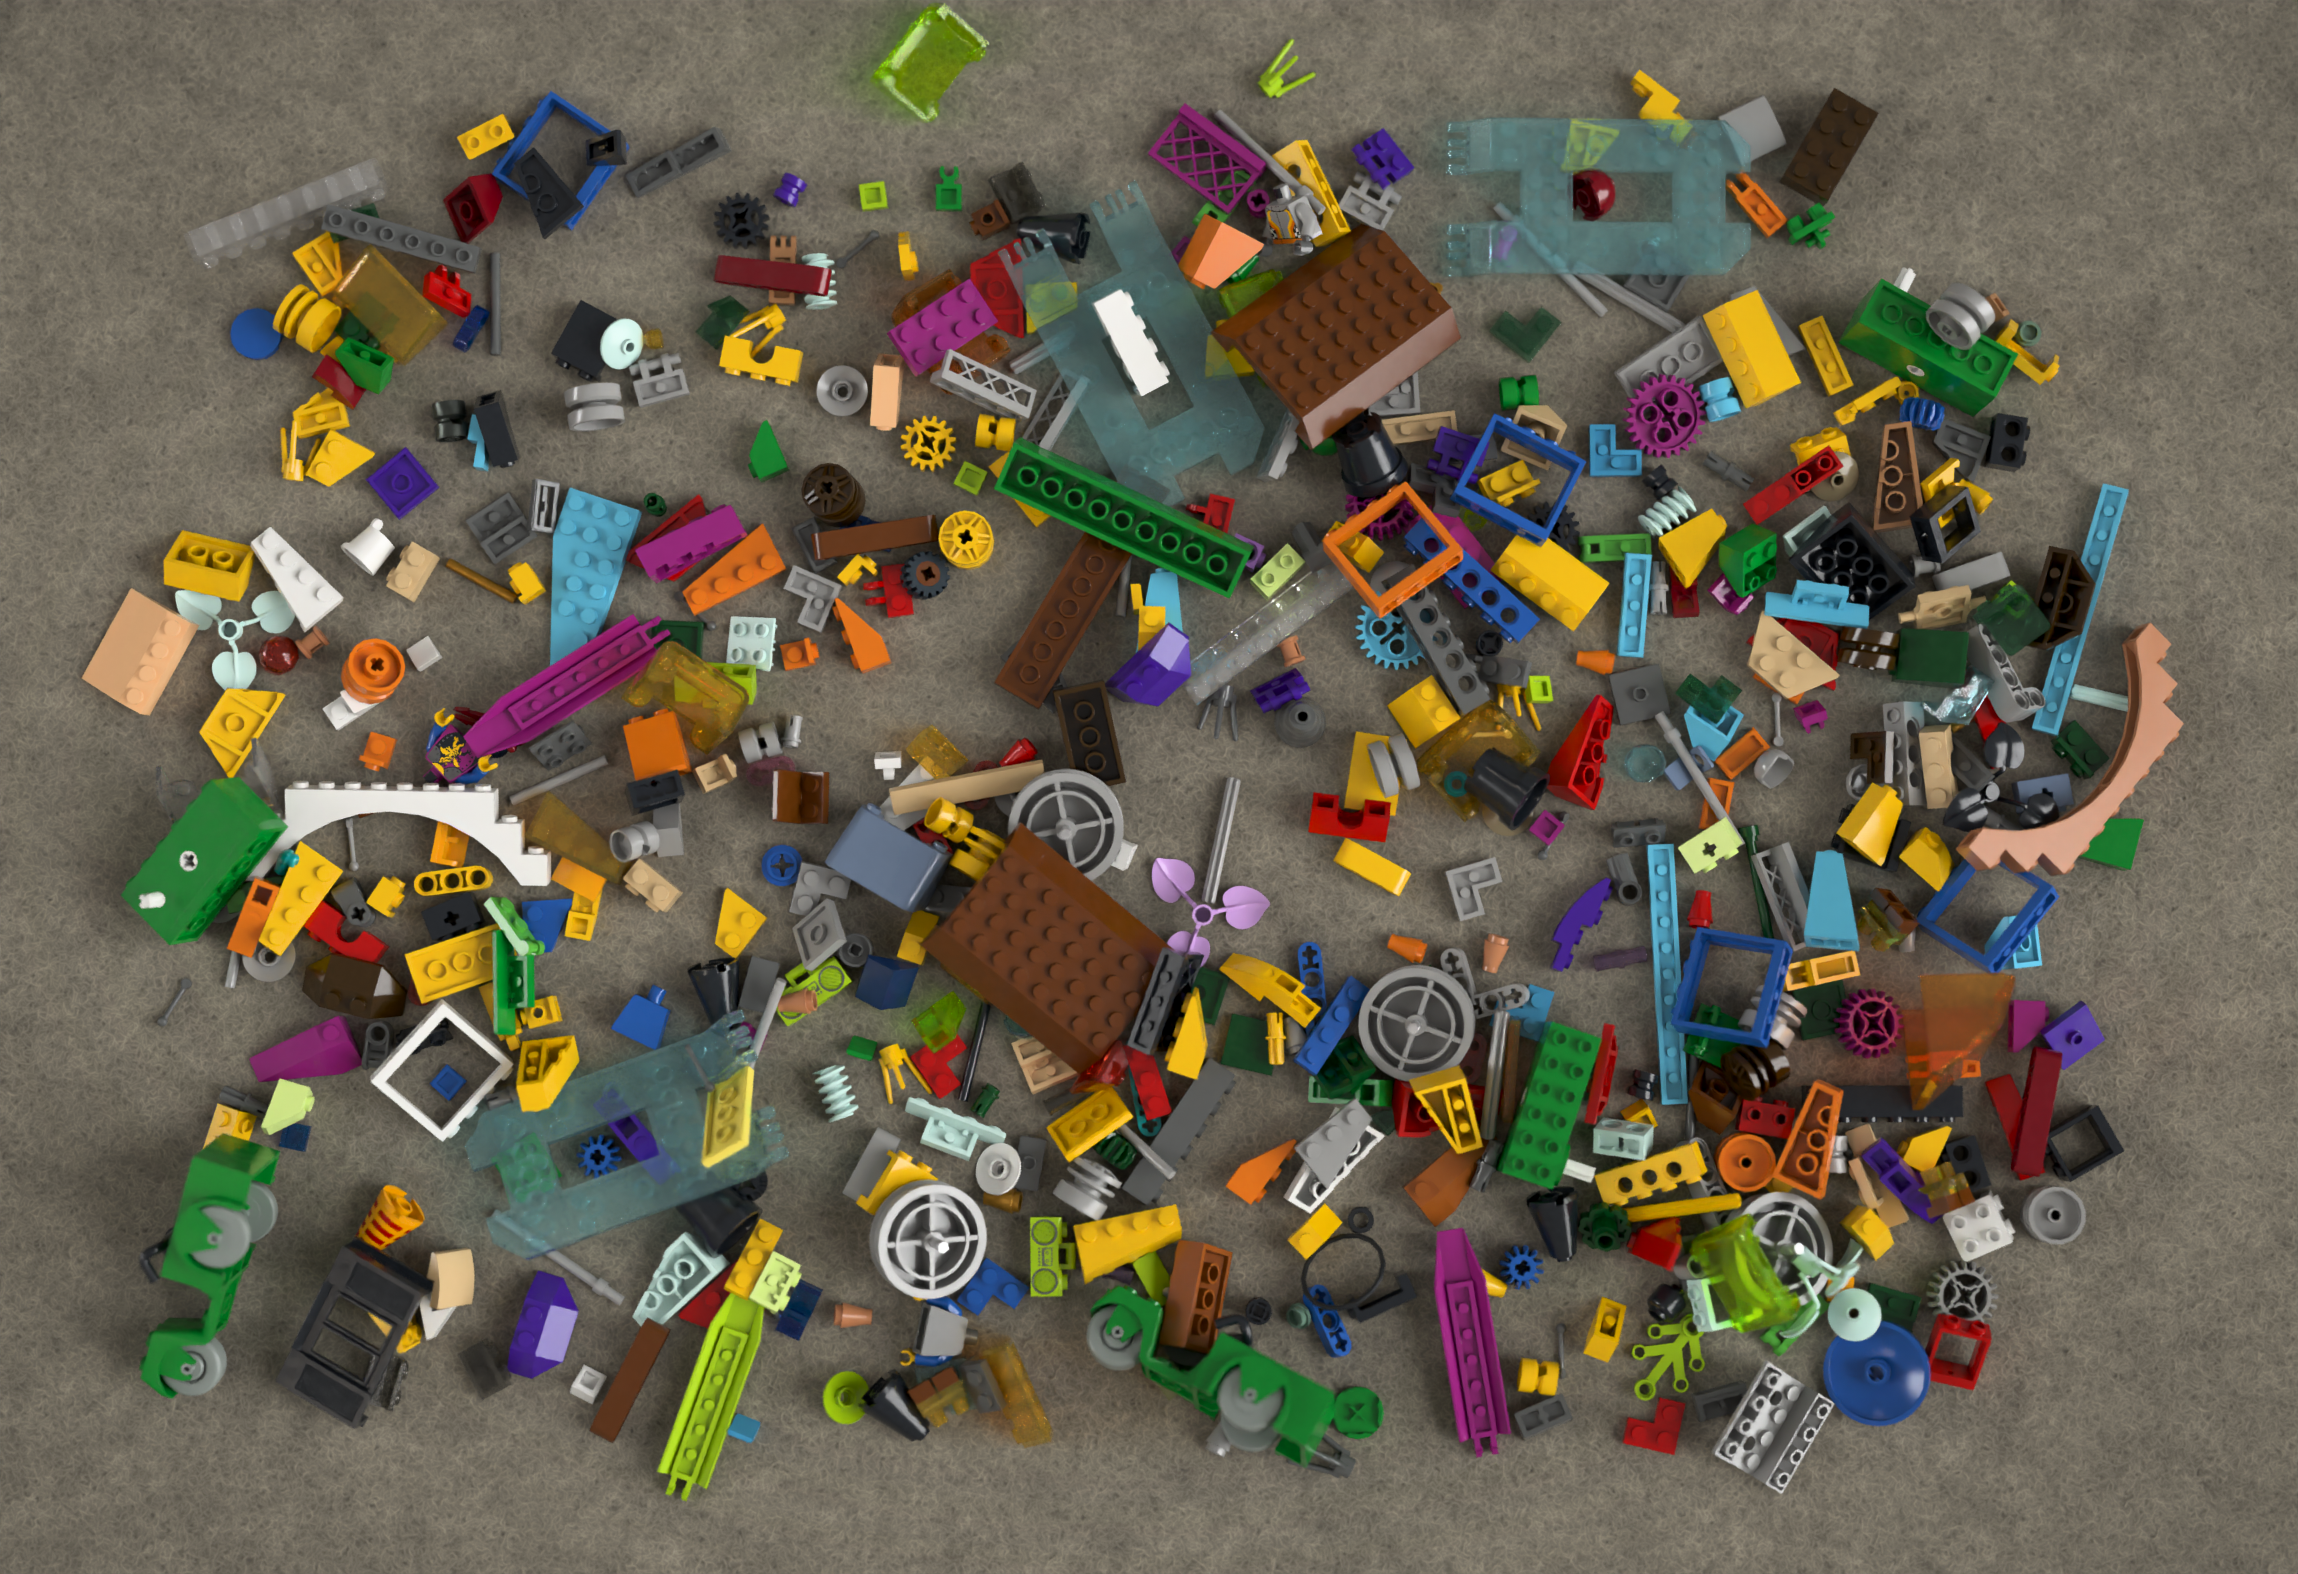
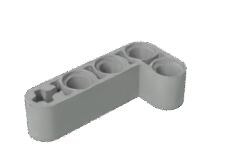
[1967,622,2045,722]

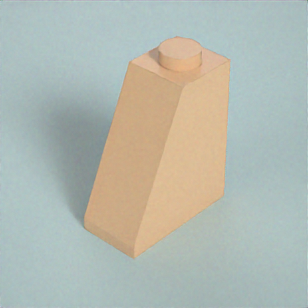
[870,353,904,431]

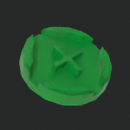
[1333,1386,1384,1439]

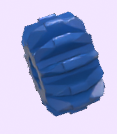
[1899,397,1945,430]
[577,1135,622,1179]
[1499,1245,1544,1289]

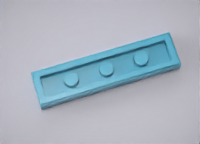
[1617,553,1652,658]

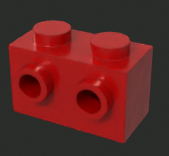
[1735,1097,1795,1139]

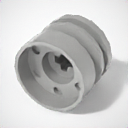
[1738,985,1807,1051]
[1053,1156,1122,1221]

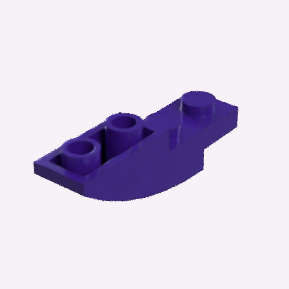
[1550,878,1613,972]
[593,1089,681,1186]
[1861,1137,1944,1224]

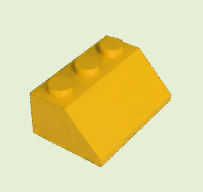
[163,530,256,602]

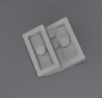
[1717,95,1787,165]

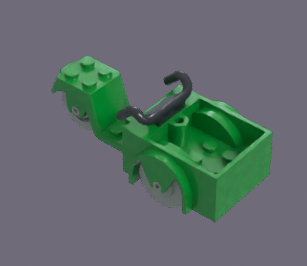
[139,1133,281,1398]
[1086,1285,1335,1468]

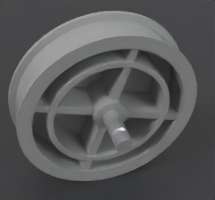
[1008,769,1123,881]
[1359,965,1475,1082]
[869,1180,987,1299]
[1720,1192,1833,1310]

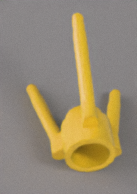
[730,304,786,357]
[280,420,321,482]
[1496,684,1541,731]
[878,1043,933,1104]

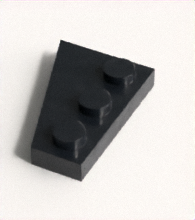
[514,147,584,239]

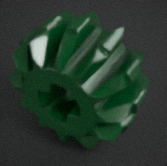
[1093,1130,1137,1169]

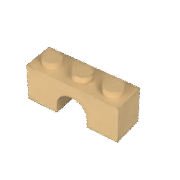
[1919,724,1958,809]

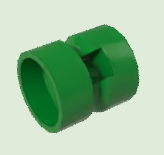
[1499,374,1539,411]

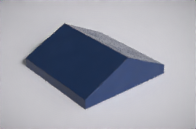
[855,954,919,1010]

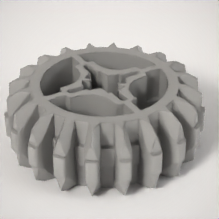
[1926,1260,1999,1323]

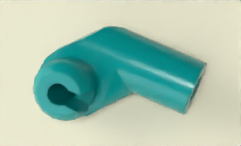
[274,849,300,875]

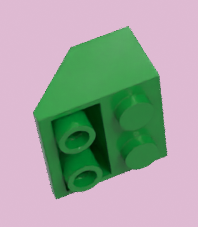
[1719,523,1777,598]

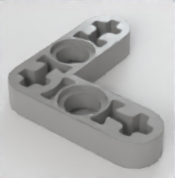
[1440,947,1530,1019]

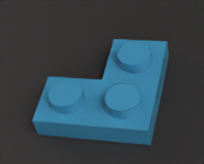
[1588,424,1642,477]
[1489,984,1554,1042]

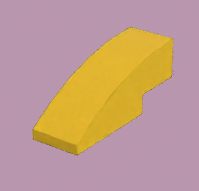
[1782,951,1860,992]

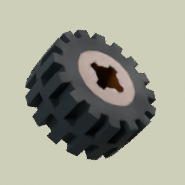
[900,551,950,600]

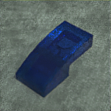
[775,1279,823,1341]

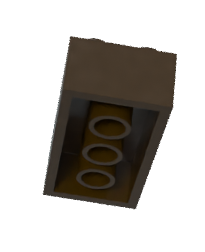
[1779,88,1879,207]
[1052,679,1126,786]

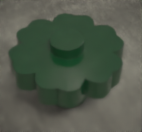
[1578,1202,1632,1252]

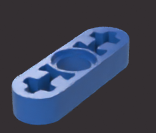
[1303,1285,1351,1358]

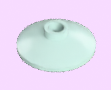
[600,318,644,369]
[1828,1288,1881,1341]

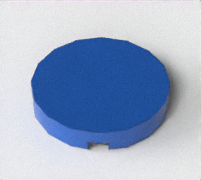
[230,308,283,360]

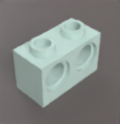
[1593,1117,1654,1161]

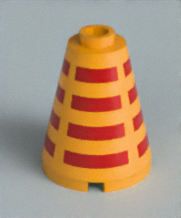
[355,1185,425,1250]

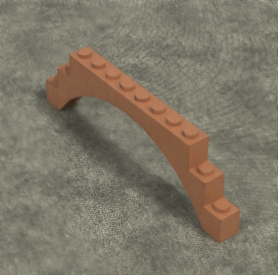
[1956,623,2184,876]

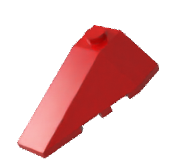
[1547,694,1614,810]
[1392,1078,1503,1137]
[1626,1216,1681,1271]

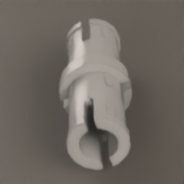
[1649,561,1668,615]

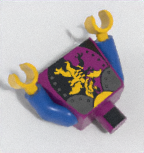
[423,708,498,785]

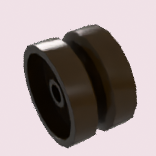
[1837,626,1900,670]

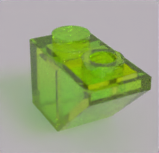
[911,991,967,1053]

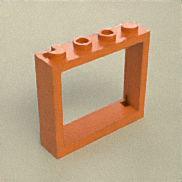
[1322,481,1463,619]

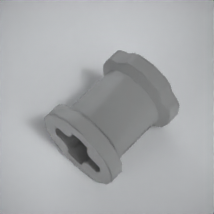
[1909,554,1940,578]

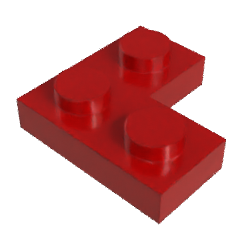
[910,1027,967,1099]
[1622,1397,1685,1455]

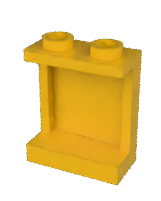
[1994,319,2059,385]
[856,1150,938,1216]

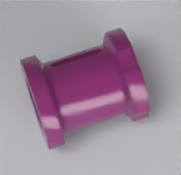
[1247,189,1270,219]

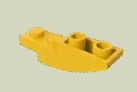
[1219,953,1321,1028]

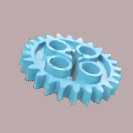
[1355,590,1438,670]

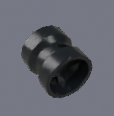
[1642,464,1678,500]
[1475,630,1503,656]
[1627,1069,1659,1101]
[1245,1297,1272,1325]

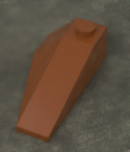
[1402,1122,1498,1227]

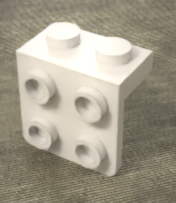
[1943,1190,2016,1261]

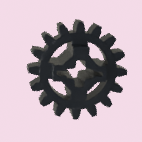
[713,192,770,250]
[1527,501,1580,552]

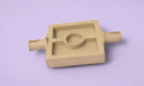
[1898,585,1987,630]

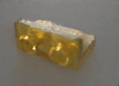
[906,725,969,780]

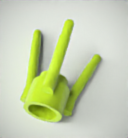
[1257,39,1315,98]

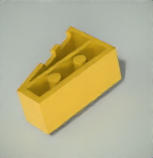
[1409,1065,1483,1154]

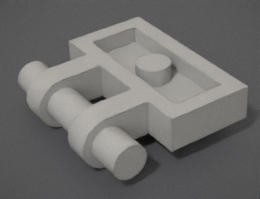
[1339,172,1402,230]
[629,353,690,408]

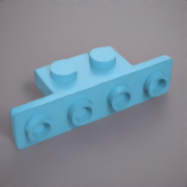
[1764,580,1869,629]

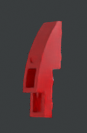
[1743,445,1844,525]

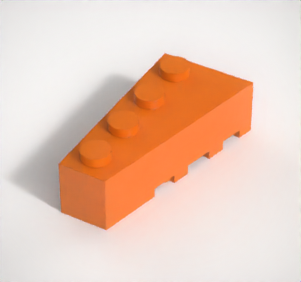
[1772,1079,1843,1199]

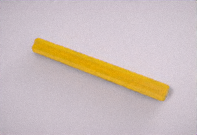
[1622,1193,1742,1222]

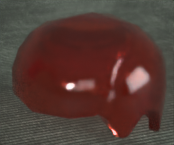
[258,635,299,676]

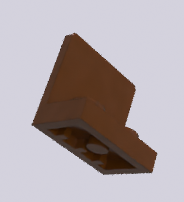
[772,769,830,824]

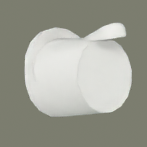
[341,518,395,576]

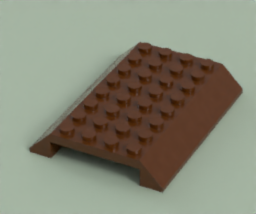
[1211,224,1461,450]
[920,822,1175,1074]

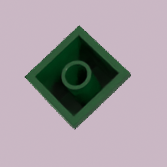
[1888,628,1969,689]

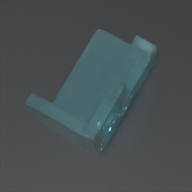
[1920,665,1995,725]

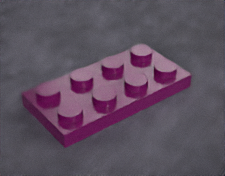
[887,278,998,377]

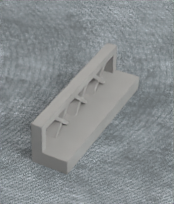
[930,349,1037,423]
[1022,367,1091,451]
[1751,842,1810,952]

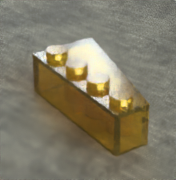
[524,791,633,886]

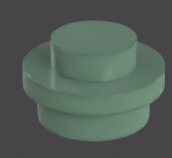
[2015,321,2041,347]
[1286,1303,1311,1329]

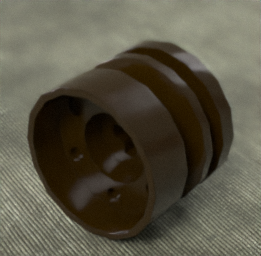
[801,463,866,528]
[1720,1037,1790,1101]

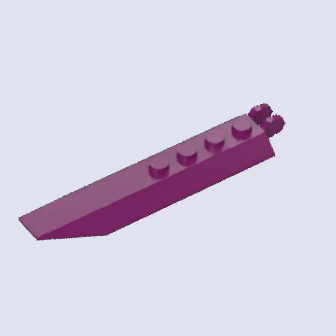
[463,614,670,758]
[1434,1227,1511,1458]

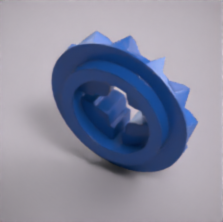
[762,845,802,886]

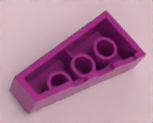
[635,504,748,583]

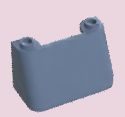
[825,803,953,912]

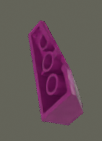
[249,1016,362,1082]

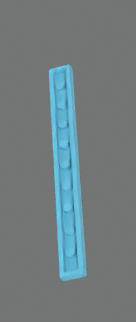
[2032,483,2129,736]
[1646,844,1688,1105]

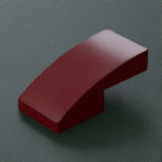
[312,354,366,410]
[1669,565,1700,618]

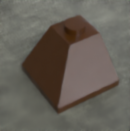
[1688,1060,1743,1135]

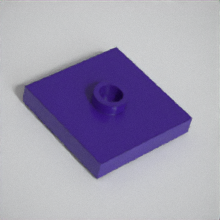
[366,447,440,520]
[2040,1000,2105,1070]

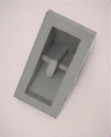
[653,803,684,857]

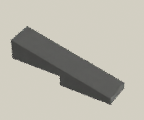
[625,126,732,198]

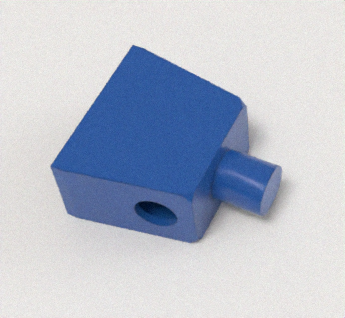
[611,985,671,1050]

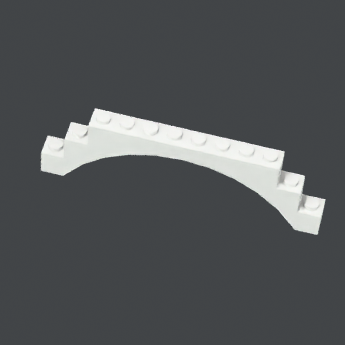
[245,781,551,886]

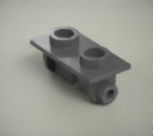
[1611,818,1666,848]

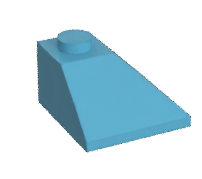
[1684,686,1744,761]
[1984,916,2042,970]

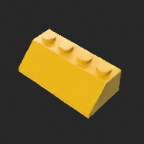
[1703,290,1801,408]
[1490,535,1609,632]

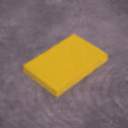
[1344,731,1407,816]
[1046,1082,1133,1162]

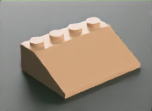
[82,588,199,716]

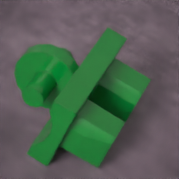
[1786,203,1836,249]

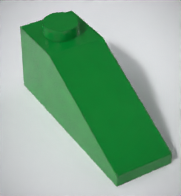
[1308,1076,1393,1107]

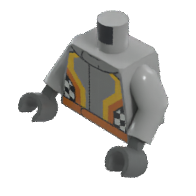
[1256,183,1323,257]

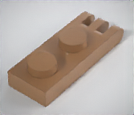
[769,235,797,305]

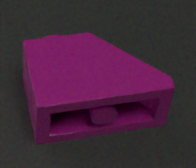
[2007,1000,2049,1052]

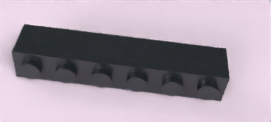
[1802,1085,1963,1122]

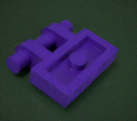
[1352,128,1415,190]
[1426,426,1490,484]
[1250,668,1311,714]

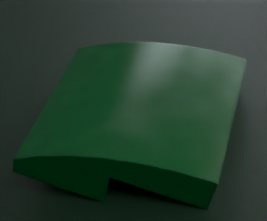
[1313,1035,1376,1100]

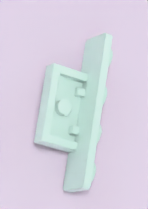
[905,1097,1006,1161]

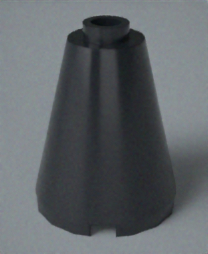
[1017,212,1090,264]
[687,957,740,1032]
[1526,1186,1578,1262]
[858,1369,930,1441]

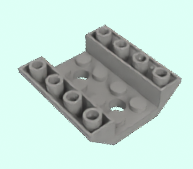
[1712,1361,1834,1494]

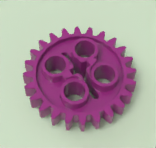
[1623,374,1706,458]

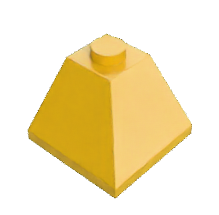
[1899,827,1955,891]

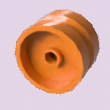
[341,638,405,704]
[1713,1132,1776,1192]

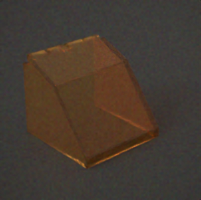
[1901,973,2016,1110]

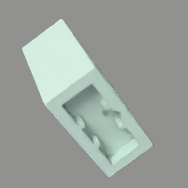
[1686,1270,1764,1332]

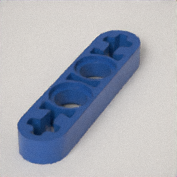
[1297,942,1327,1038]

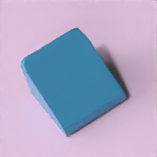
[727,1413,760,1443]

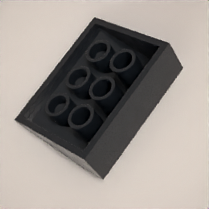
[1789,502,1916,620]

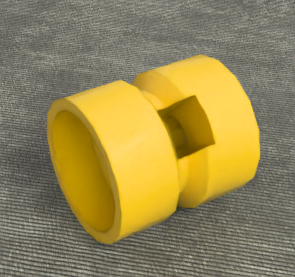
[975,414,1016,452]
[924,797,974,843]
[1517,1357,1559,1396]

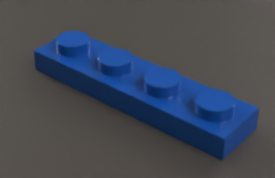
[1293,976,1370,1076]

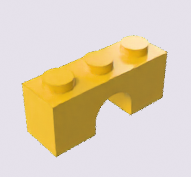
[719,336,803,386]

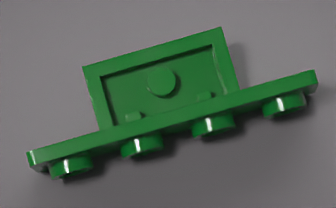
[492,930,535,1035]

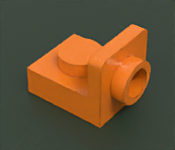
[780,637,819,671]
[359,732,397,772]

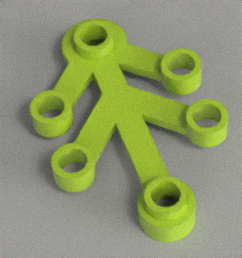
[1631,1314,1705,1401]

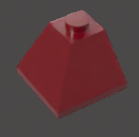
[443,173,503,244]

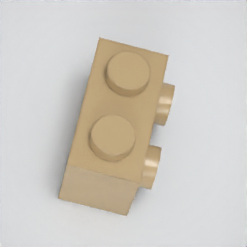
[386,542,440,602]
[623,859,683,913]

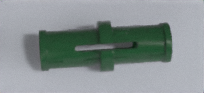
[643,493,667,517]

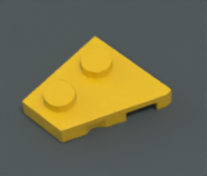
[293,388,350,439]
[306,428,375,487]

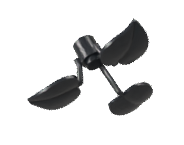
[1942,722,2059,832]

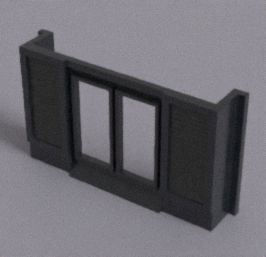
[276,1236,434,1429]

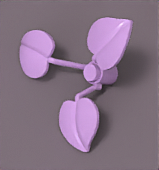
[1152,858,1270,969]

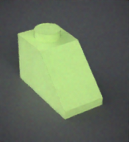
[261,1079,315,1135]

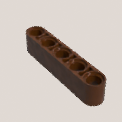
[811,515,939,560]
[589,1317,671,1443]

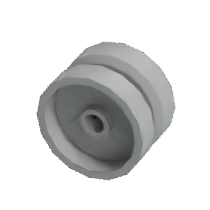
[1926,283,1995,350]
[564,383,625,431]
[1367,733,1420,798]
[2020,1185,2086,1244]

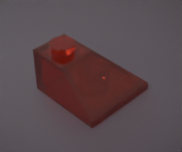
[1069,1040,1129,1094]

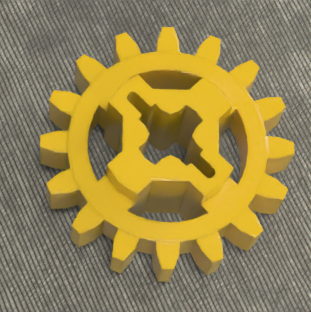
[901,416,957,472]

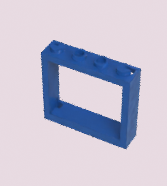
[492,91,630,231]
[1450,413,1586,547]
[1916,859,2059,977]
[1671,927,1793,1048]

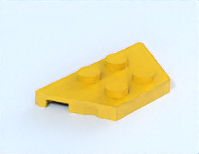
[199,687,286,778]

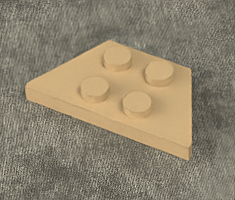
[1747,610,1840,699]

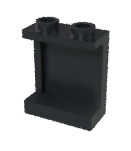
[551,300,618,382]
[1831,804,1911,873]
[1344,1270,1417,1323]

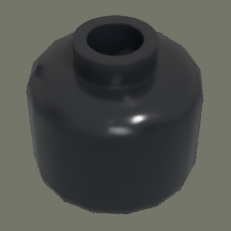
[1647,1284,1686,1323]

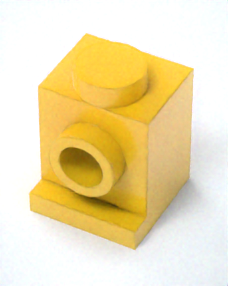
[508,562,546,605]
[366,876,406,918]
[520,996,563,1029]

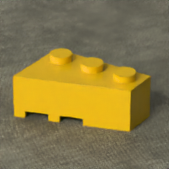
[516,1035,579,1112]

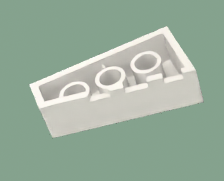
[1091,289,1170,396]
[1283,1107,1385,1213]

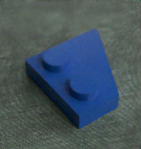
[522,898,573,953]

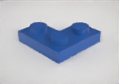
[957,1258,1029,1316]

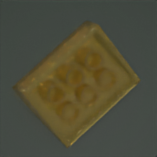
[980,1337,1054,1448]

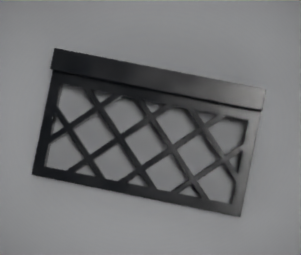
[1127,947,1204,1055]

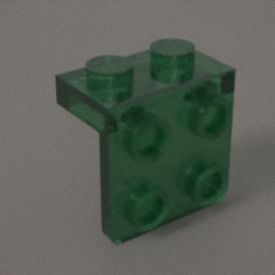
[1972,584,2050,656]

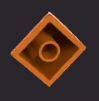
[1176,213,1264,289]
[623,709,693,783]

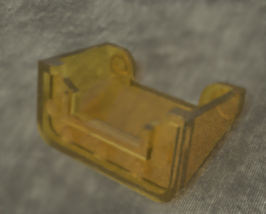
[331,243,449,366]
[621,641,749,755]
[1416,699,1541,822]

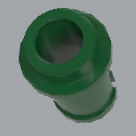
[970,1083,1000,1118]

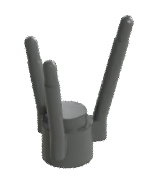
[1197,684,1238,742]
[1287,1433,1356,1478]

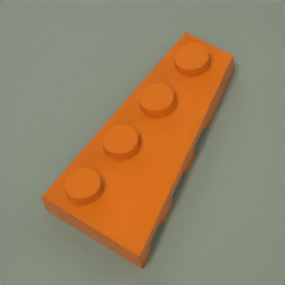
[682,523,786,616]

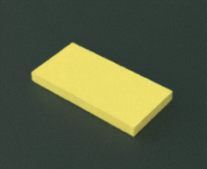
[701,1066,754,1168]

